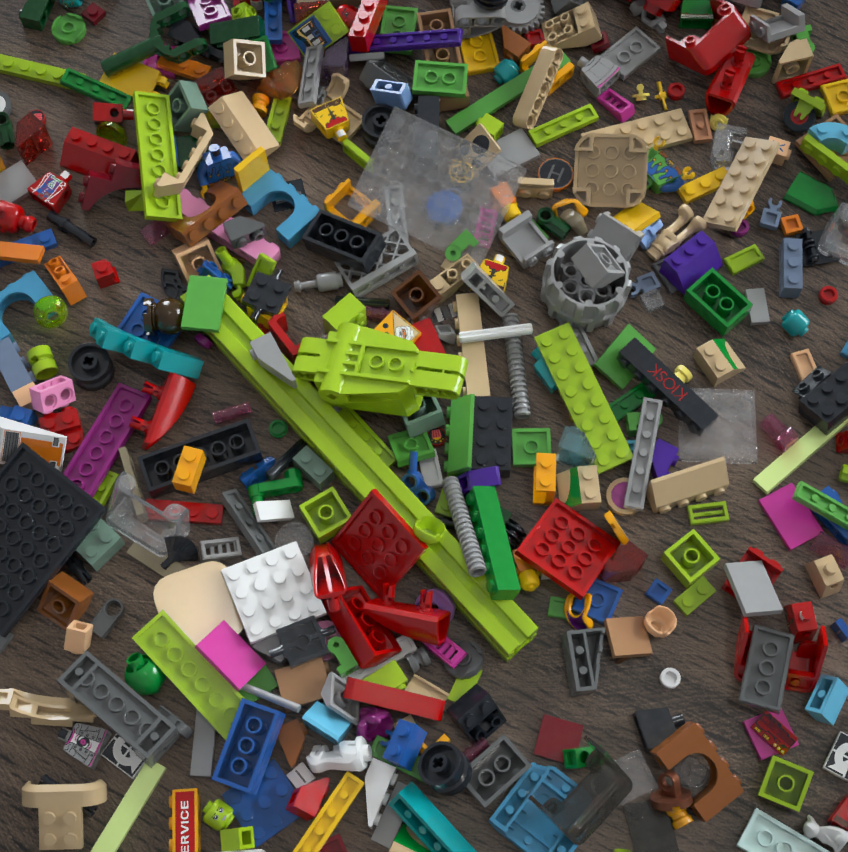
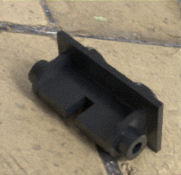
[791,366,832,400]

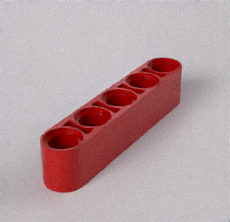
[343,677,446,721]

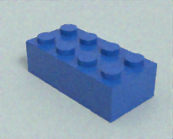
[212,698,286,795]

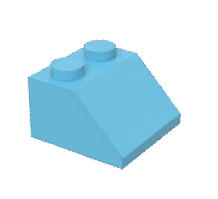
[302,701,353,745]

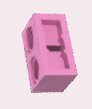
[29,375,76,414]

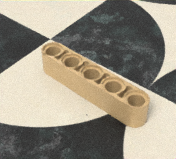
[513,46,563,129]

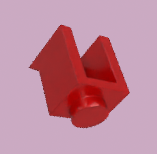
[91,259,120,289]

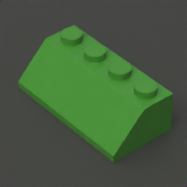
[444,394,475,477]

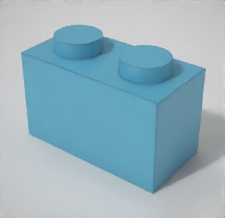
[805,674,848,725]

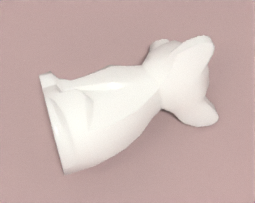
[803,815,848,852]

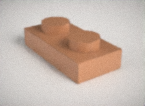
[688,108,713,144]

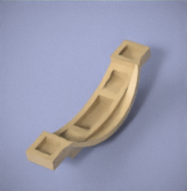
[0,688,97,727]

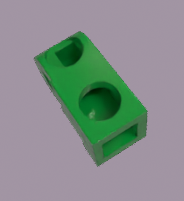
[562,745,604,769]

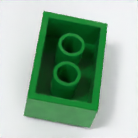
[683,268,753,337]

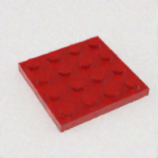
[331,489,428,599]
[515,498,621,600]

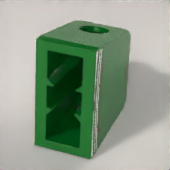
[678,0,714,29]

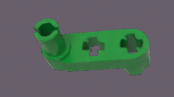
[248,468,304,516]

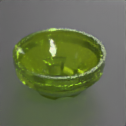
[96,121,127,146]
[33,295,68,329]

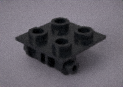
[794,227,840,267]

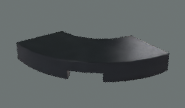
[161,268,187,302]

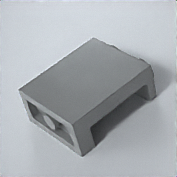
[749,3,805,43]
[498,210,554,269]
[586,211,645,261]

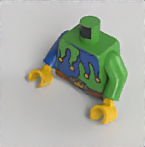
[646,136,695,194]

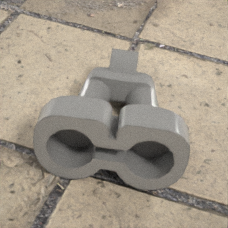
[629,0,667,34]

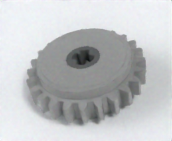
[499,0,545,36]

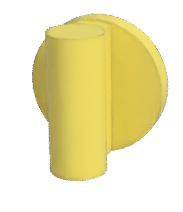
[632,84,650,101]
[709,114,728,132]

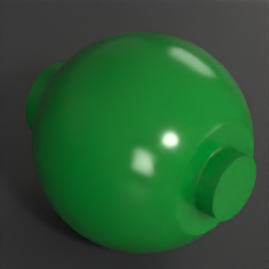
[124,652,166,696]

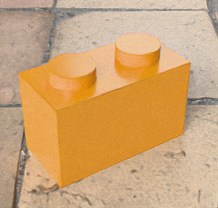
[172,445,206,494]

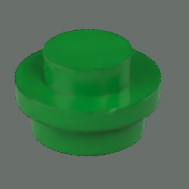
[269,420,288,438]

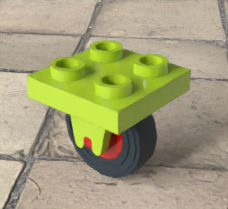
[783,87,826,133]

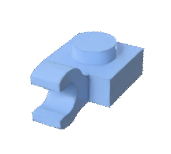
[639,219,663,249]

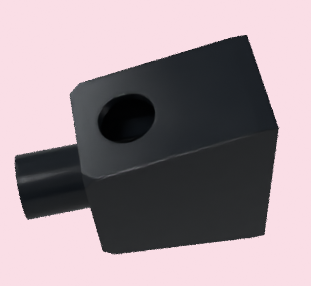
[632,707,685,753]

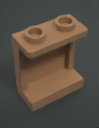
[274,657,330,713]

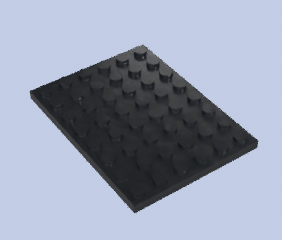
[0,442,108,638]

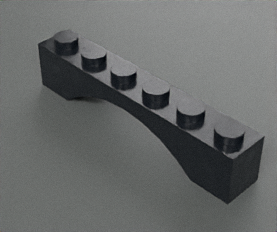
[167,19,224,65]

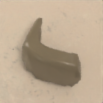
[559,208,587,236]

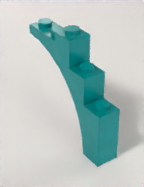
[89,317,204,379]

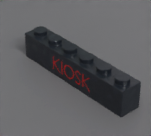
[617,338,719,437]

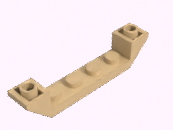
[153,112,213,197]

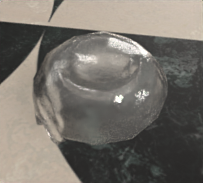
[674,755,708,788]

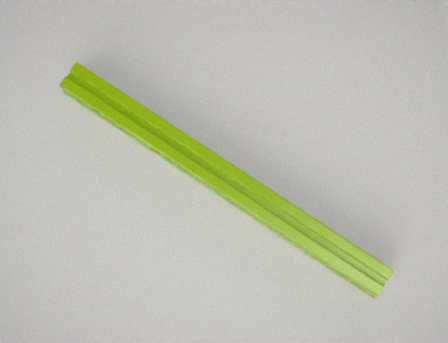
[180,275,538,663]

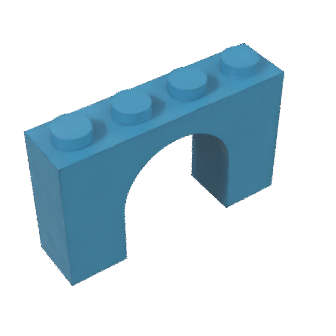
[242,169,320,249]
[0,270,62,343]

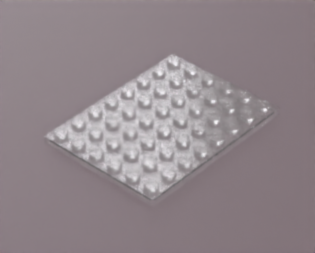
[347,106,527,266]

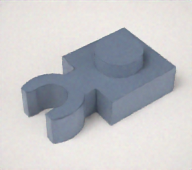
[758,198,782,231]
[630,271,661,298]

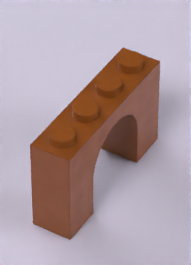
[164,180,248,247]
[650,721,744,822]

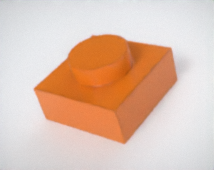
[779,214,803,237]

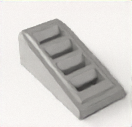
[198,537,242,564]

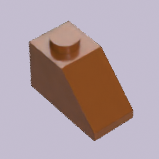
[501,25,531,66]
[278,719,308,770]

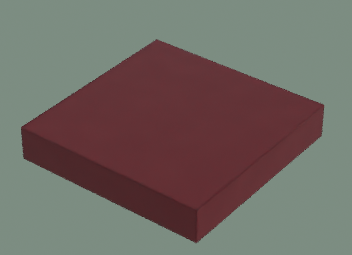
[533,714,584,764]

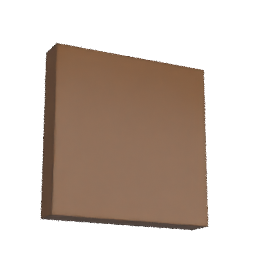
[604,616,653,659]

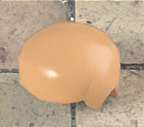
[644,605,677,638]

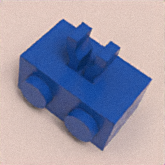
[380,719,427,772]

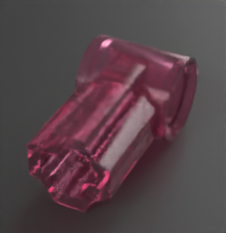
[759,413,799,452]

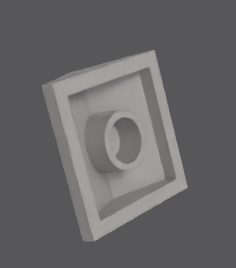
[321,672,360,725]

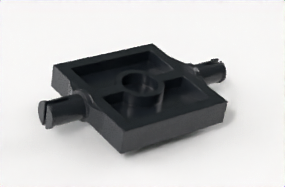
[241,268,292,323]
[268,615,336,669]

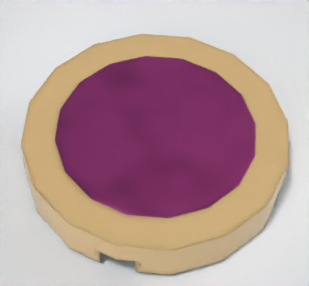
[606,477,638,516]

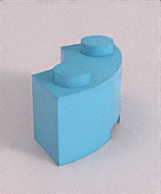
[807,122,848,155]

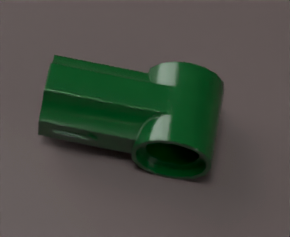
[0,112,17,150]
[536,207,571,241]

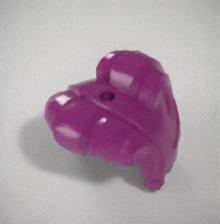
[356,706,393,742]

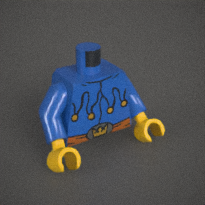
[196,144,243,200]

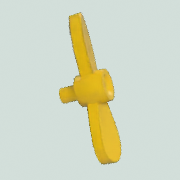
[654,81,668,110]

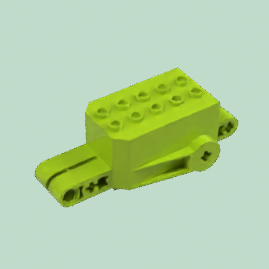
[292,322,469,417]

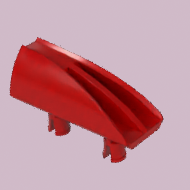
[705,45,756,116]
[128,372,196,450]
[309,542,347,612]
[363,583,451,646]

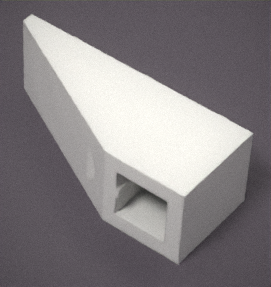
[365,758,398,829]

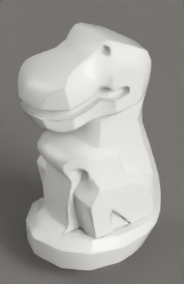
[306,736,372,773]

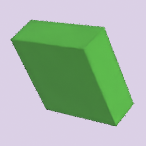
[547,596,567,620]

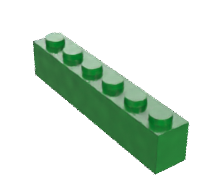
[466,486,521,600]

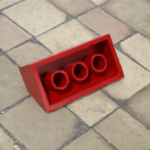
[60,127,139,190]
[323,585,402,670]

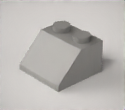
[571,243,626,288]

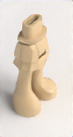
[646,204,707,261]

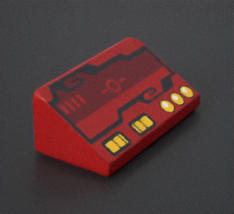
[750,711,798,756]

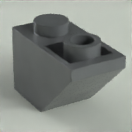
[223,216,267,249]

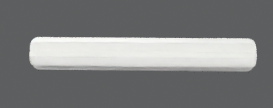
[459,323,533,343]

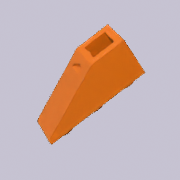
[44,256,87,306]

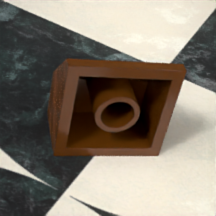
[390,269,443,323]

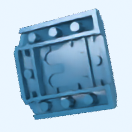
[488,762,600,852]

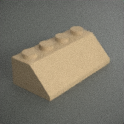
[208,91,280,160]
[646,456,729,514]

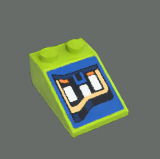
[287,1,350,57]

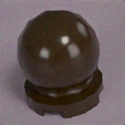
[143,298,184,336]

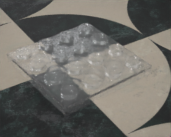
[678,388,758,464]

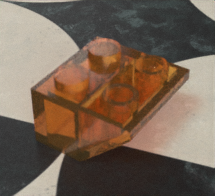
[256,59,303,100]

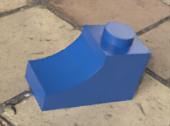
[0,405,38,427]

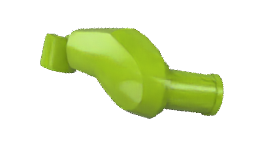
[215,246,246,301]

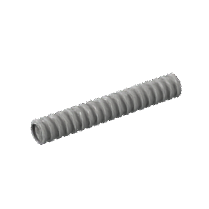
[502,312,531,419]
[442,476,487,577]

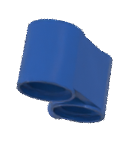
[401,451,436,506]

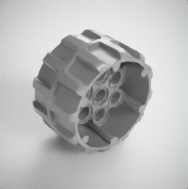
[540,236,632,332]

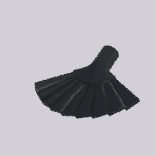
[160,535,198,570]

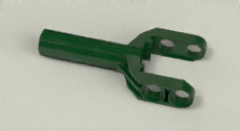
[100,1,208,78]

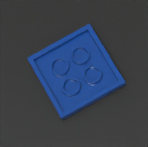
[117,292,182,348]
[222,759,300,849]

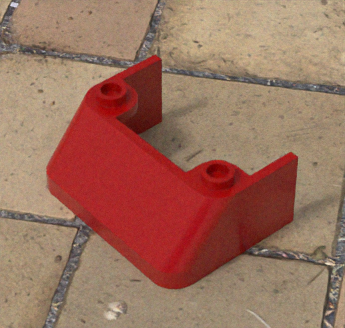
[665,0,751,75]
[734,616,828,693]

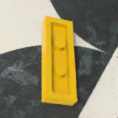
[676,166,727,204]

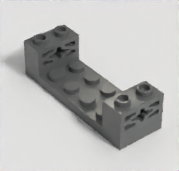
[57,650,180,768]

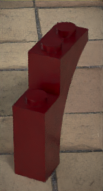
[78,158,142,211]

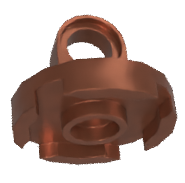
[650,770,693,812]

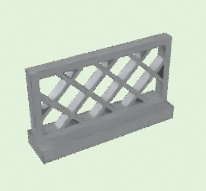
[334,226,420,297]

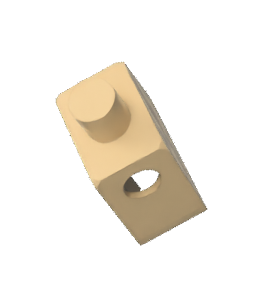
[804,554,844,599]

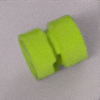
[26,345,59,380]

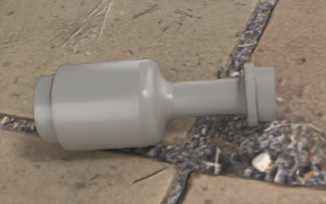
[294,271,343,293]

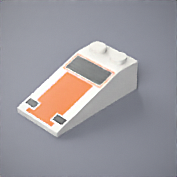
[0,417,67,472]

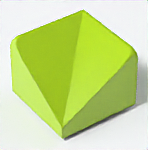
[125,190,144,211]

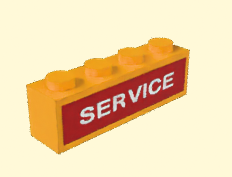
[169,788,201,852]

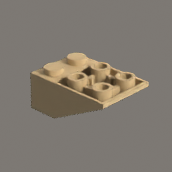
[541,2,602,49]

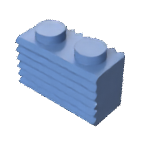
[370,79,413,110]

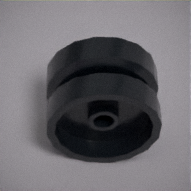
[362,104,401,151]
[68,343,115,391]
[418,741,472,796]

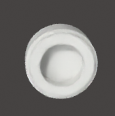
[659,668,681,689]

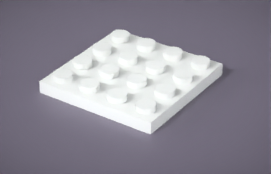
[221,541,327,644]

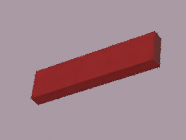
[775,63,847,100]

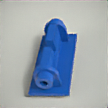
[196,259,233,293]
[239,456,276,491]

